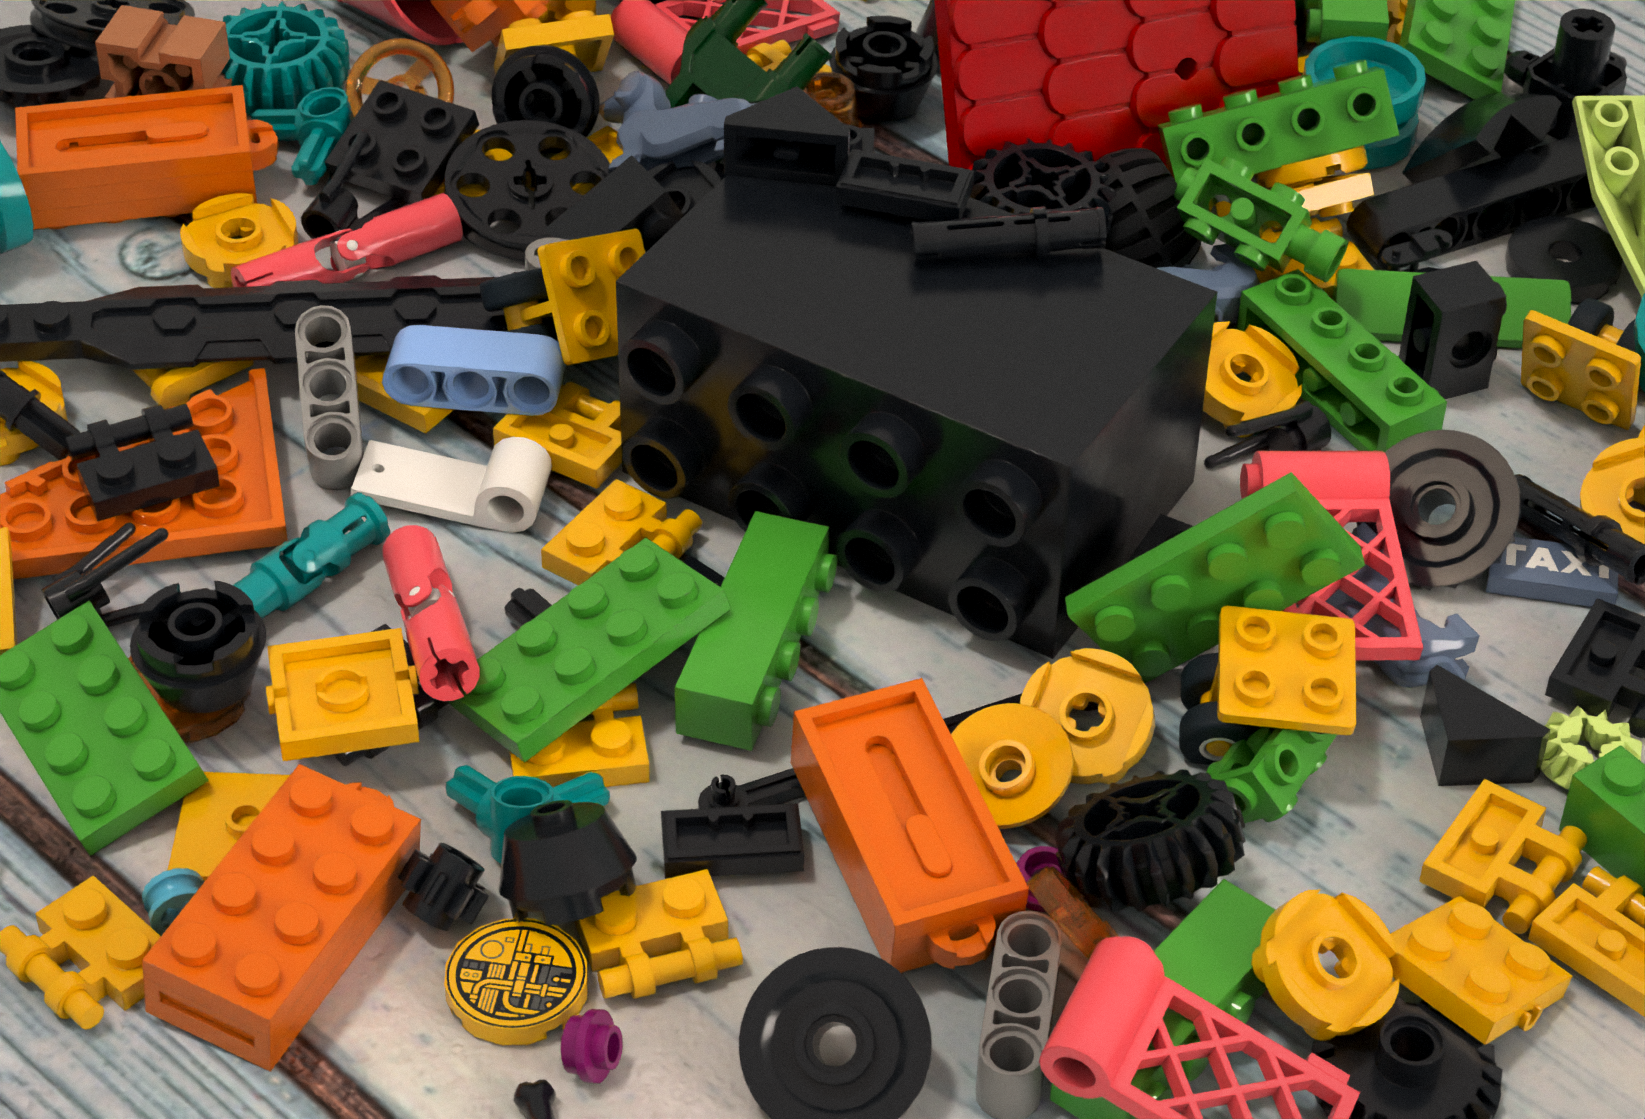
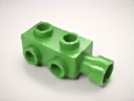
[1174,157,1348,282]
[1206,726,1337,823]

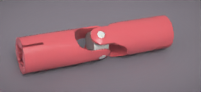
[231,193,463,287]
[383,525,480,701]

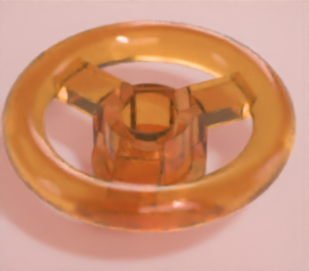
[346,38,454,117]

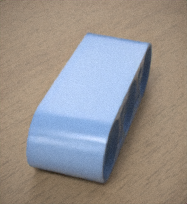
[382,325,566,416]

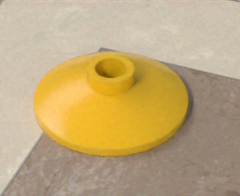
[951,703,1074,829]

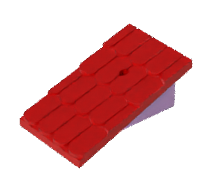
[934,0,1299,170]

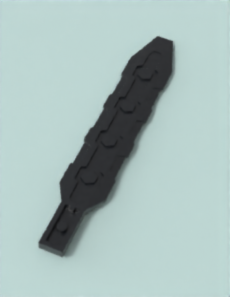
[0,272,553,370]

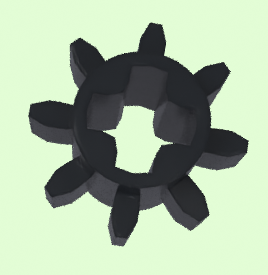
[398,843,489,931]

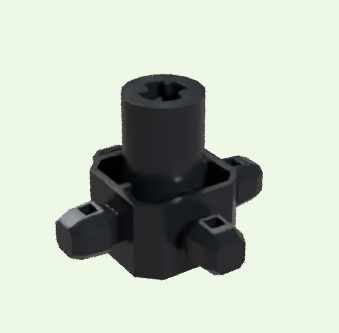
[1504,9,1627,140]

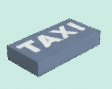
[1486,537,1618,607]

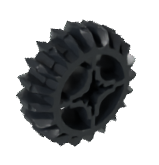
[970,138,1116,234]
[1055,769,1246,912]

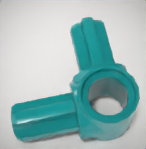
[251,87,354,186]
[445,765,610,863]

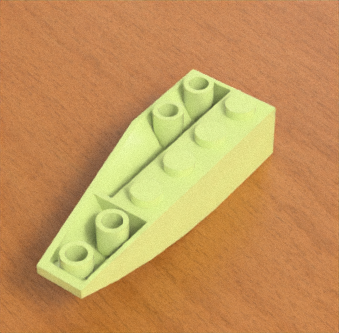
[1572,95,1645,297]

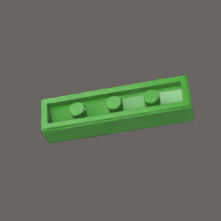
[1332,268,1571,348]

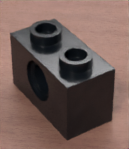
[1399,261,1507,399]

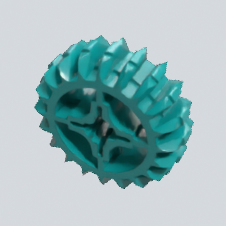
[221,1,350,116]

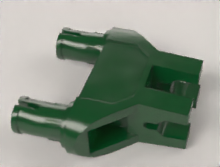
[665,0,833,163]

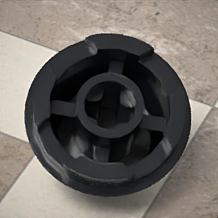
[829,15,938,121]
[491,45,600,153]
[130,581,266,713]
[499,800,637,925]

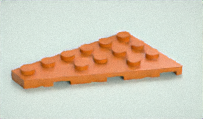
[0,368,288,580]

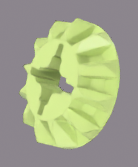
[1541,706,1642,790]

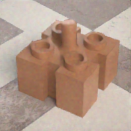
[95,5,232,99]

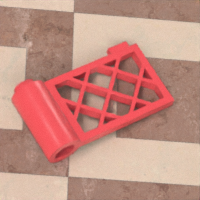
[611,0,840,85]
[1240,451,1423,661]
[1039,936,1360,1119]

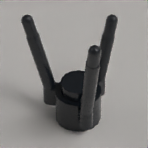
[301,130,408,239]
[1204,401,1331,468]
[41,523,210,627]

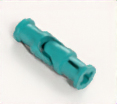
[214,492,391,619]

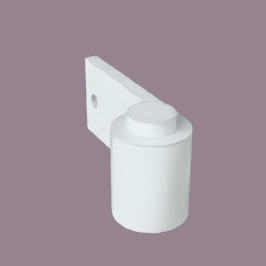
[350,437,552,533]

